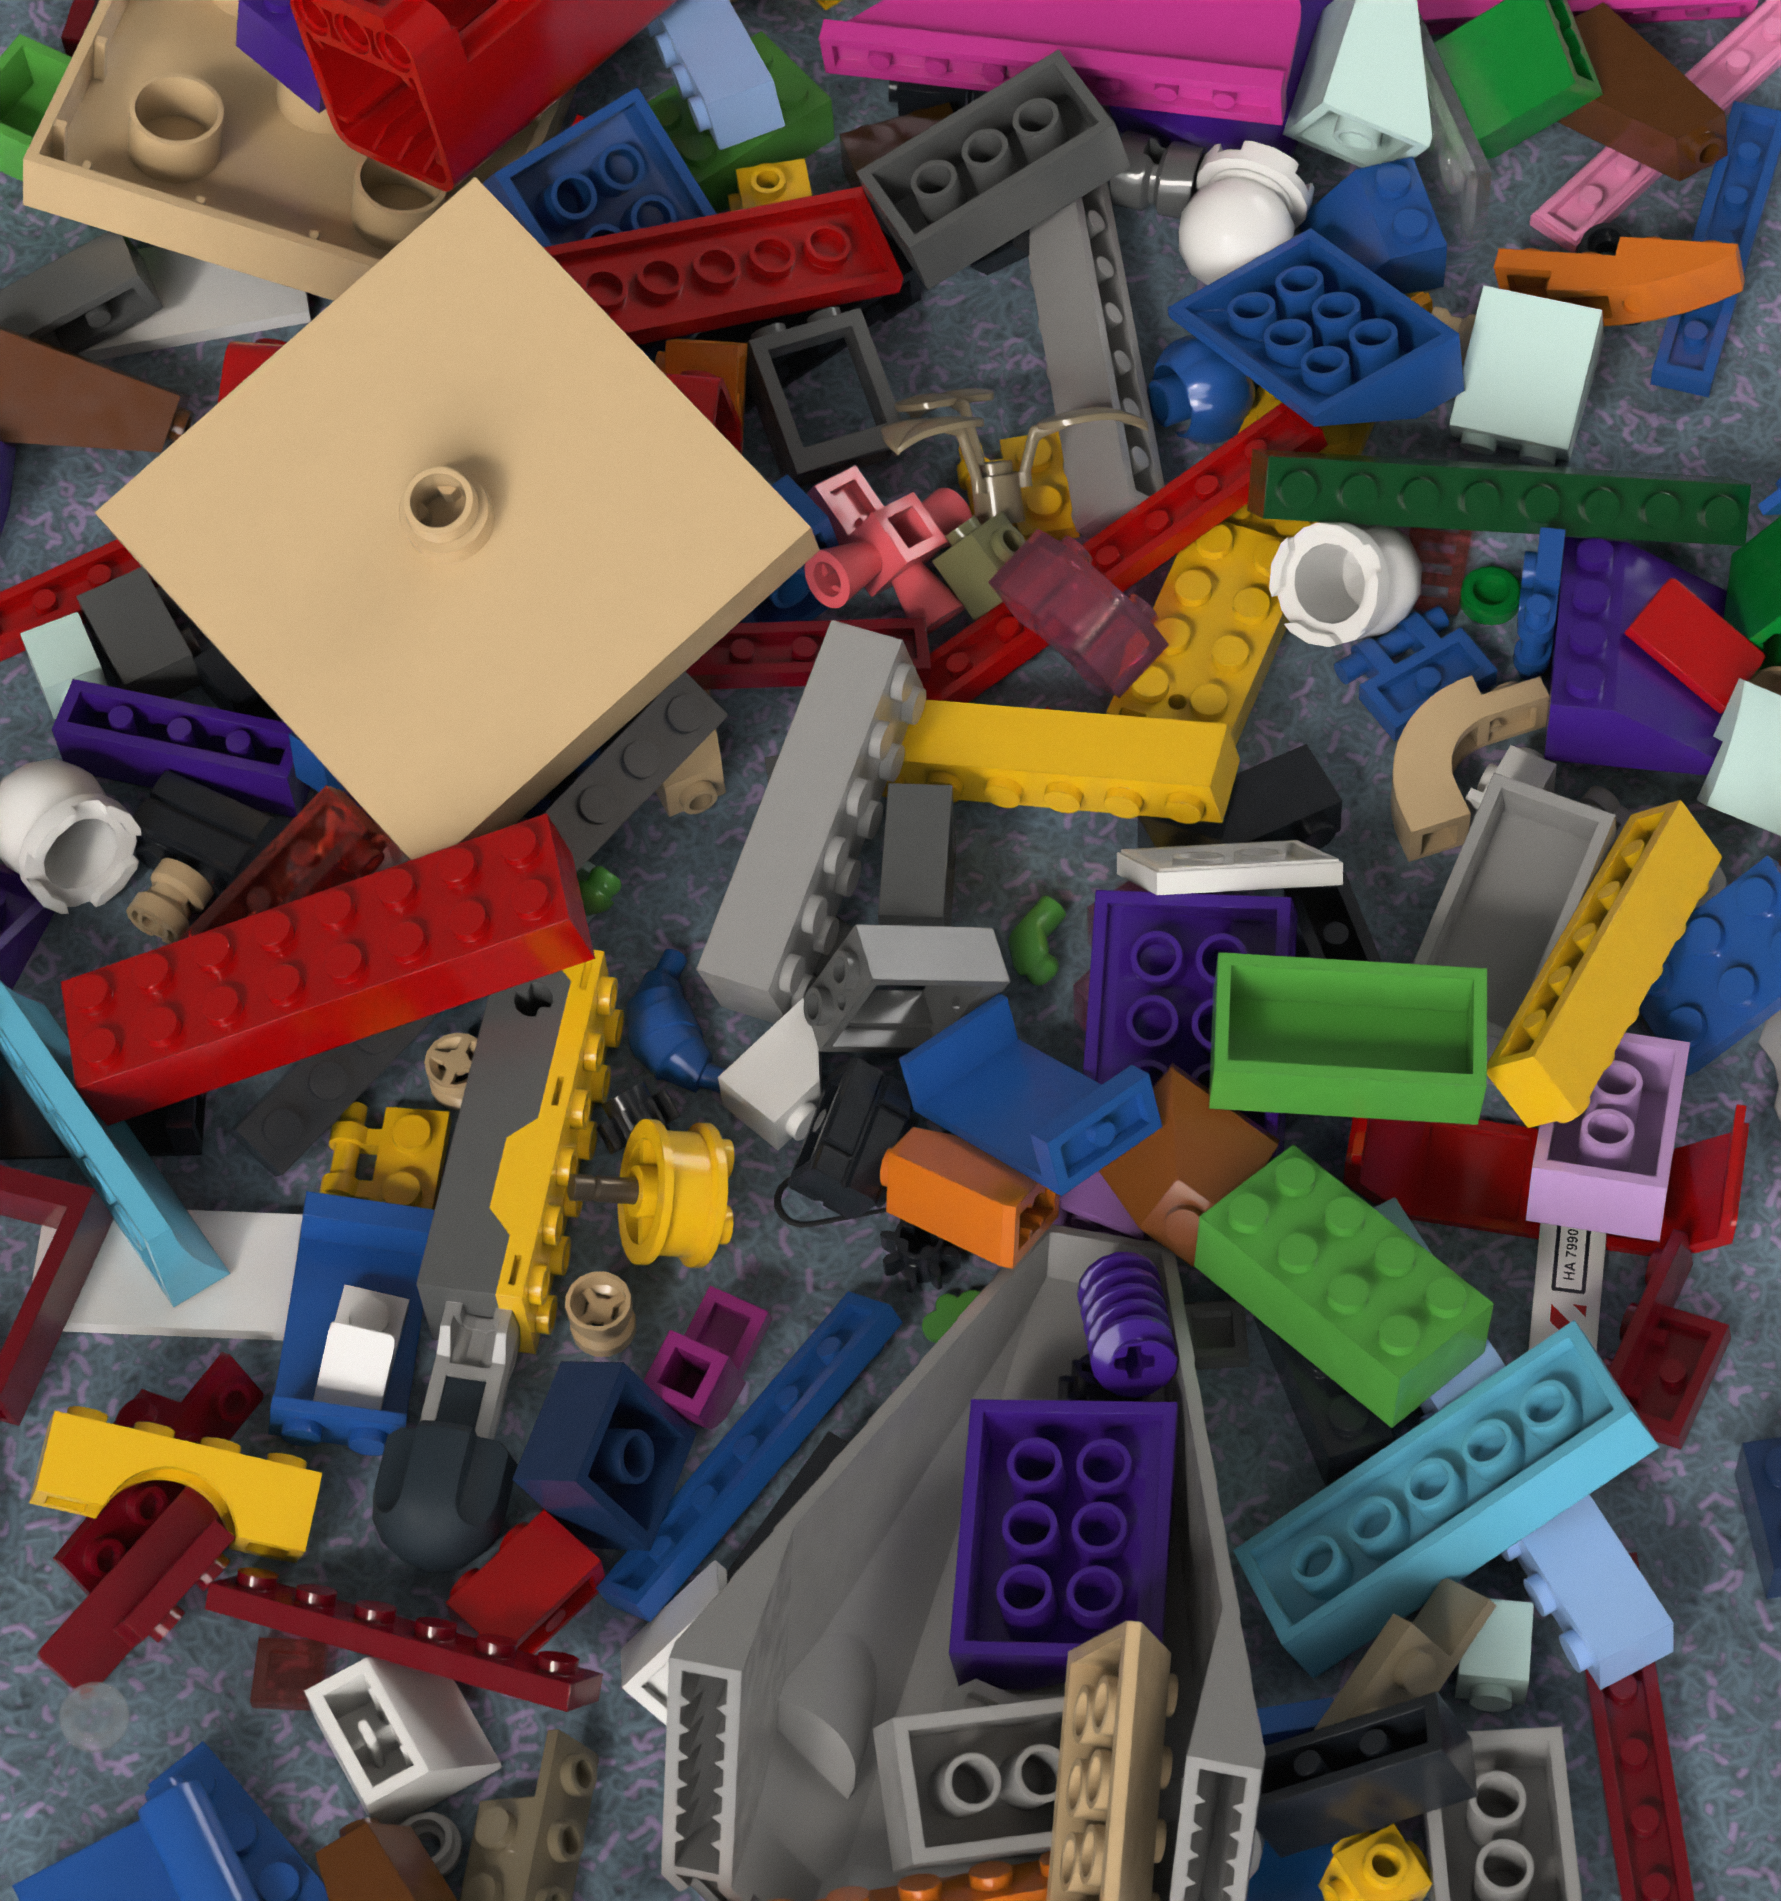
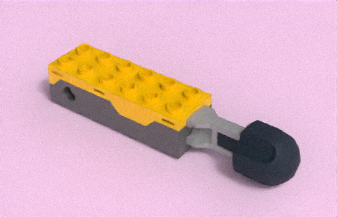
[372,950,624,1573]

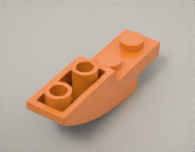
[1494,236,1745,326]

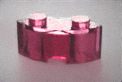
[988,529,1169,698]

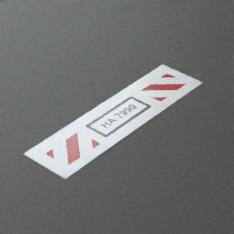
[1528,1223,1607,1351]

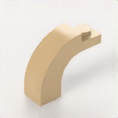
[1390,675,1550,862]

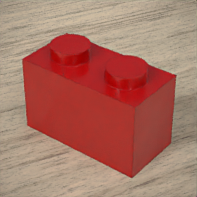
[445,1509,605,1655]

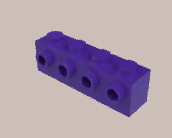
[52,679,310,818]

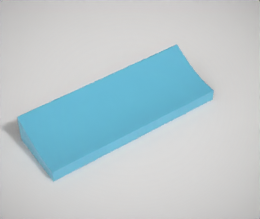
[0,981,231,1307]
[1233,1320,1659,1679]

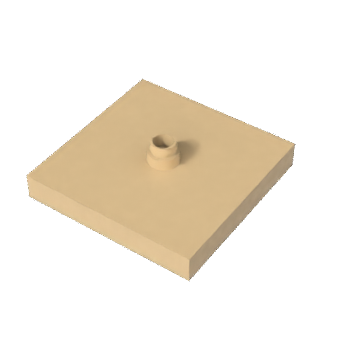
[23,0,578,301]
[94,177,820,860]

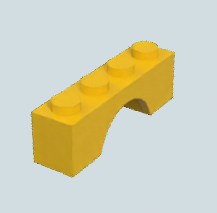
[29,1406,322,1563]

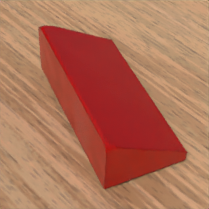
[1624,578,1766,714]

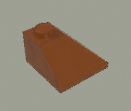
[1099,1062,1280,1267]

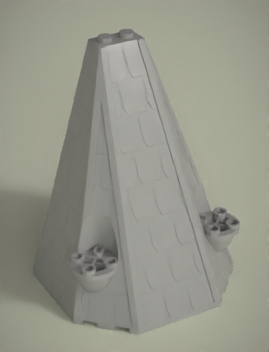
[661,1224,1265,1901]

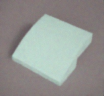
[1697,678,1781,836]

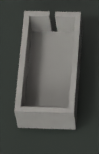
[1413,772,1617,1058]

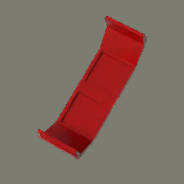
[1343,1104,1749,1257]

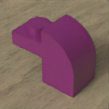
[643,1285,773,1429]

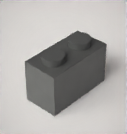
[76,567,202,699]

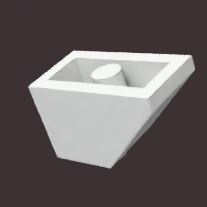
[718,998,822,1150]

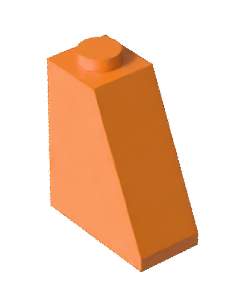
[880,1127,1060,1269]

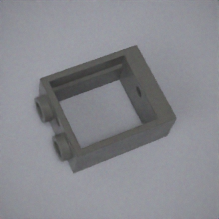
[746,307,902,487]
[878,783,956,986]
[803,924,1010,1053]

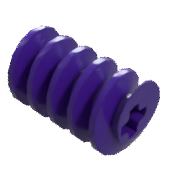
[1077,1252,1178,1398]

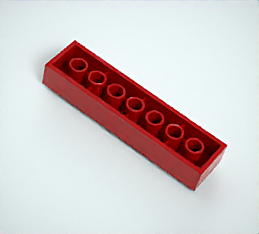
[61,813,595,1126]

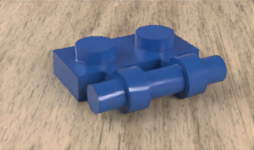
[1513,527,1565,681]
[1334,605,1498,742]

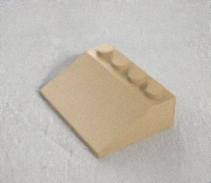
[1046,1620,1178,1901]

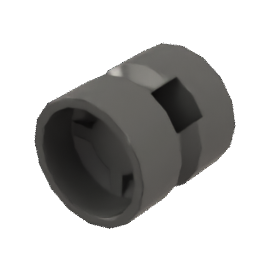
[1109,130,1208,220]

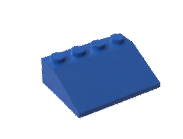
[482,87,716,361]
[1168,228,1465,427]

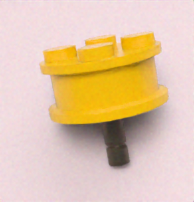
[567,1119,734,1268]

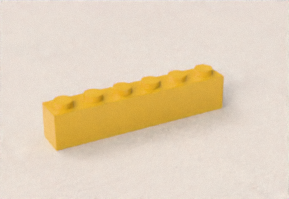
[882,700,1240,824]
[1487,800,1722,1128]

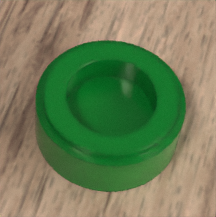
[1460,566,1521,625]

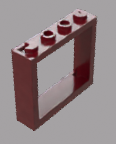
[0,1165,114,1426]

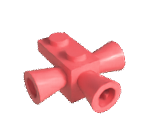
[804,465,972,635]

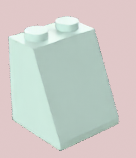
[1283,0,1432,168]
[1449,285,1605,467]

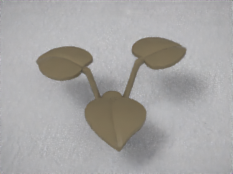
[881,388,1149,525]

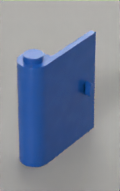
[12,1775,260,1901]

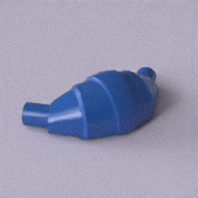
[626,949,726,1094]

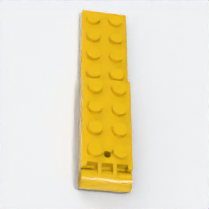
[1106,385,1375,746]

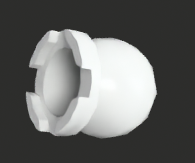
[1179,141,1314,285]
[1269,522,1422,647]
[0,758,141,914]

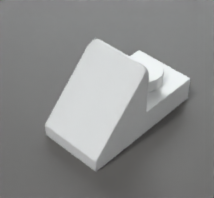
[313,1284,409,1410]

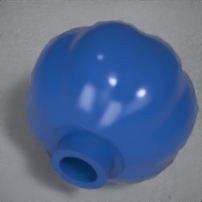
[1147,335,1259,444]

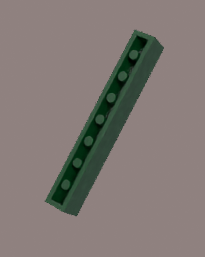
[1247,449,1751,546]

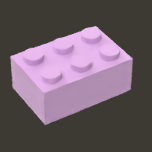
[1526,1033,1690,1242]

